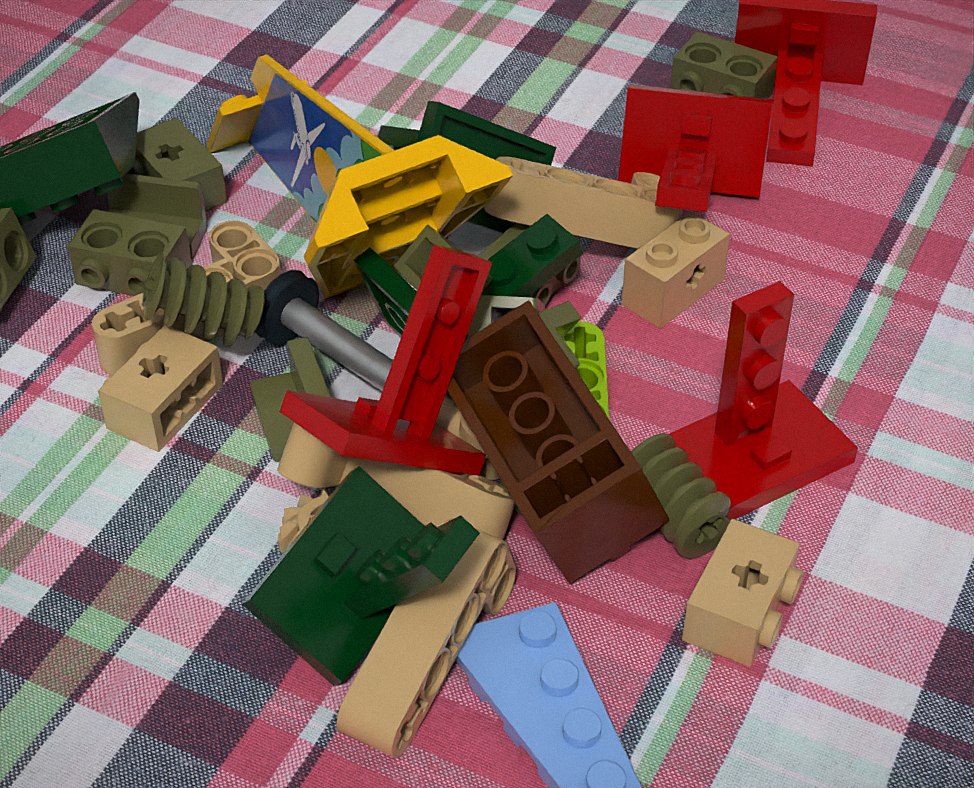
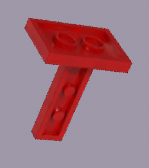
[735,0,877,167]
[618,84,773,212]
[279,244,492,476]
[668,281,858,521]

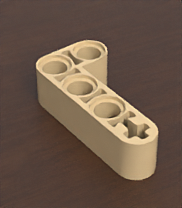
[483,157,683,249]
[91,221,281,375]
[277,422,516,540]
[336,518,516,758]

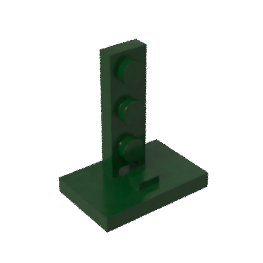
[378,101,556,234]
[353,214,583,340]
[242,466,480,686]

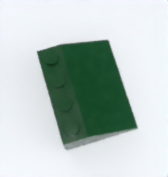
[0,92,140,226]

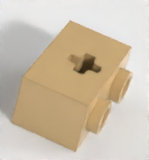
[622,211,730,329]
[98,326,223,452]
[682,519,804,668]

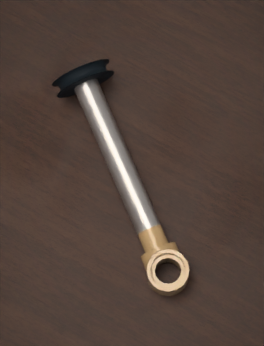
[255,270,500,480]

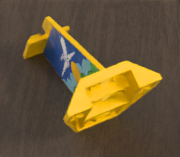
[206,54,513,299]

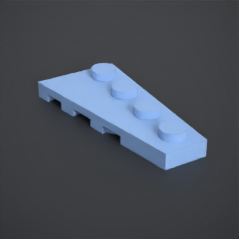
[454,602,642,788]

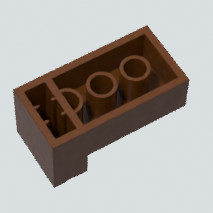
[447,300,670,584]

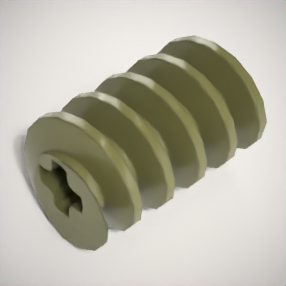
[143,252,264,347]
[631,433,731,559]

